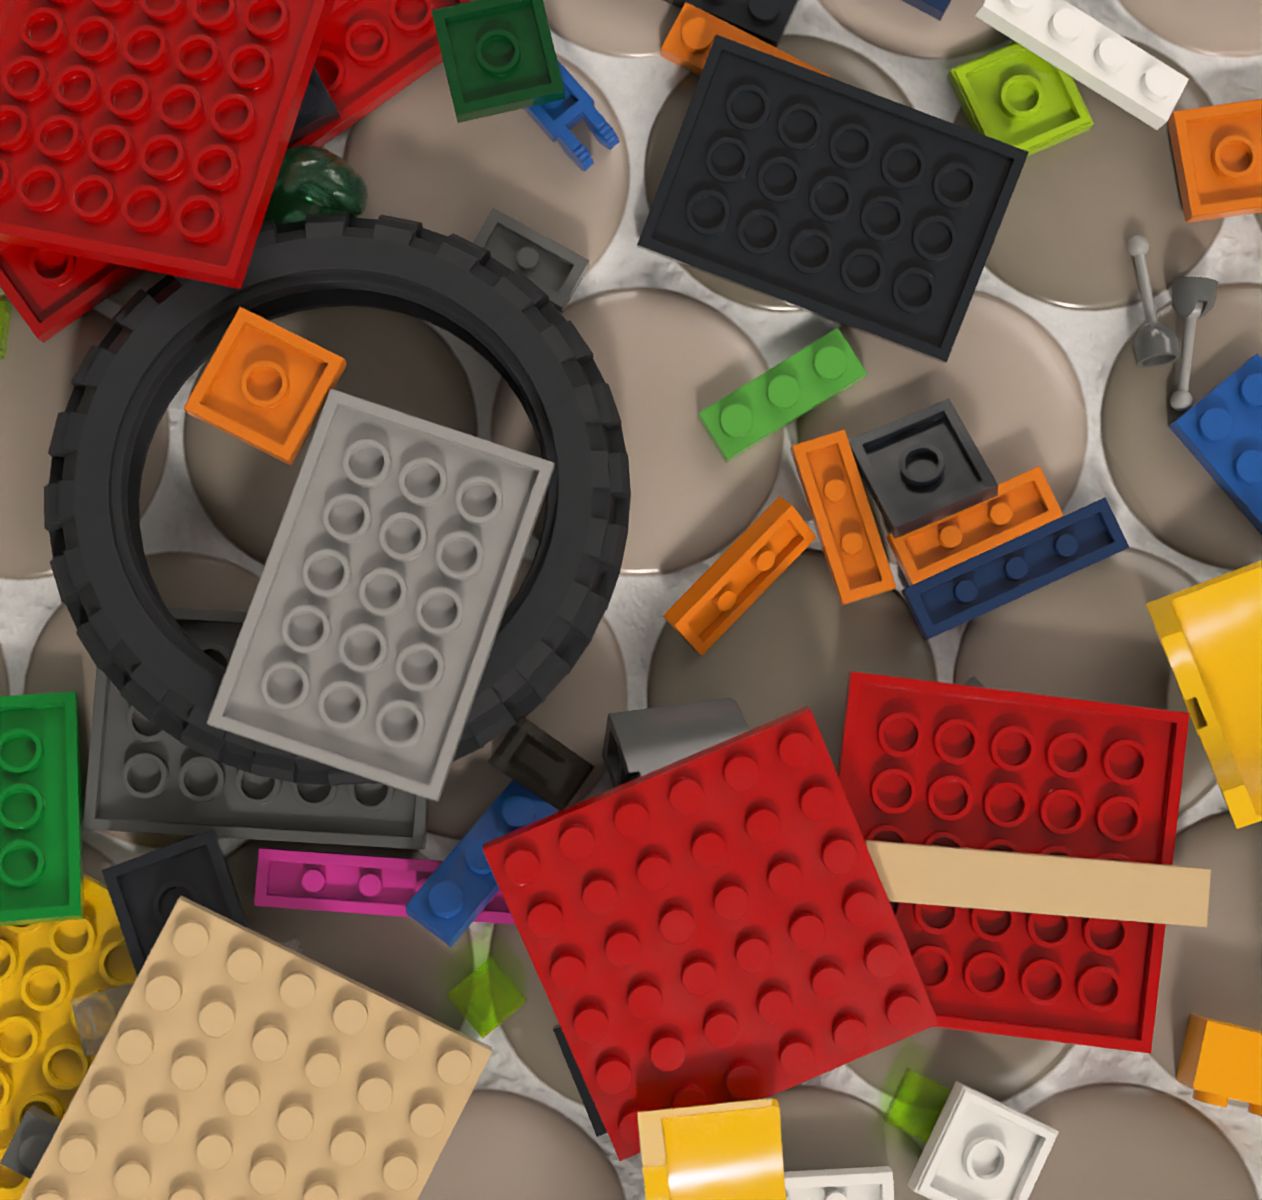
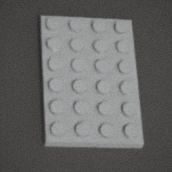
[207,389,554,802]

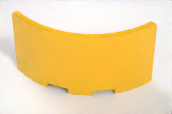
[1146,560,1262,829]
[637,1098,786,1200]

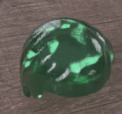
[263,145,368,225]

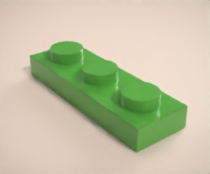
[697,328,867,463]

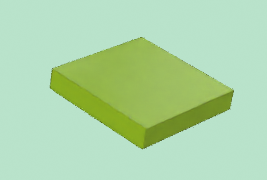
[947,42,1094,157]

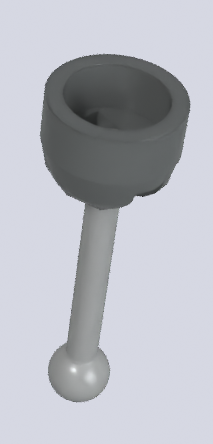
[1127,235,1181,367]
[1170,277,1218,412]

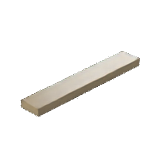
[864,840,1211,927]

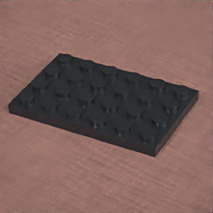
[637,35,1029,363]

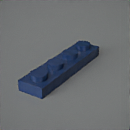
[901,497,1129,641]

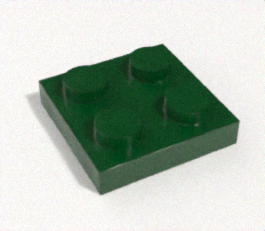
[431,0,565,123]

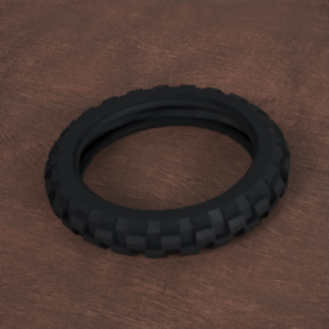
[44,212,631,786]

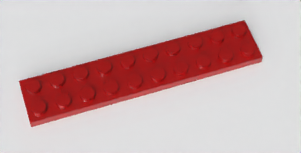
[0,0,472,343]

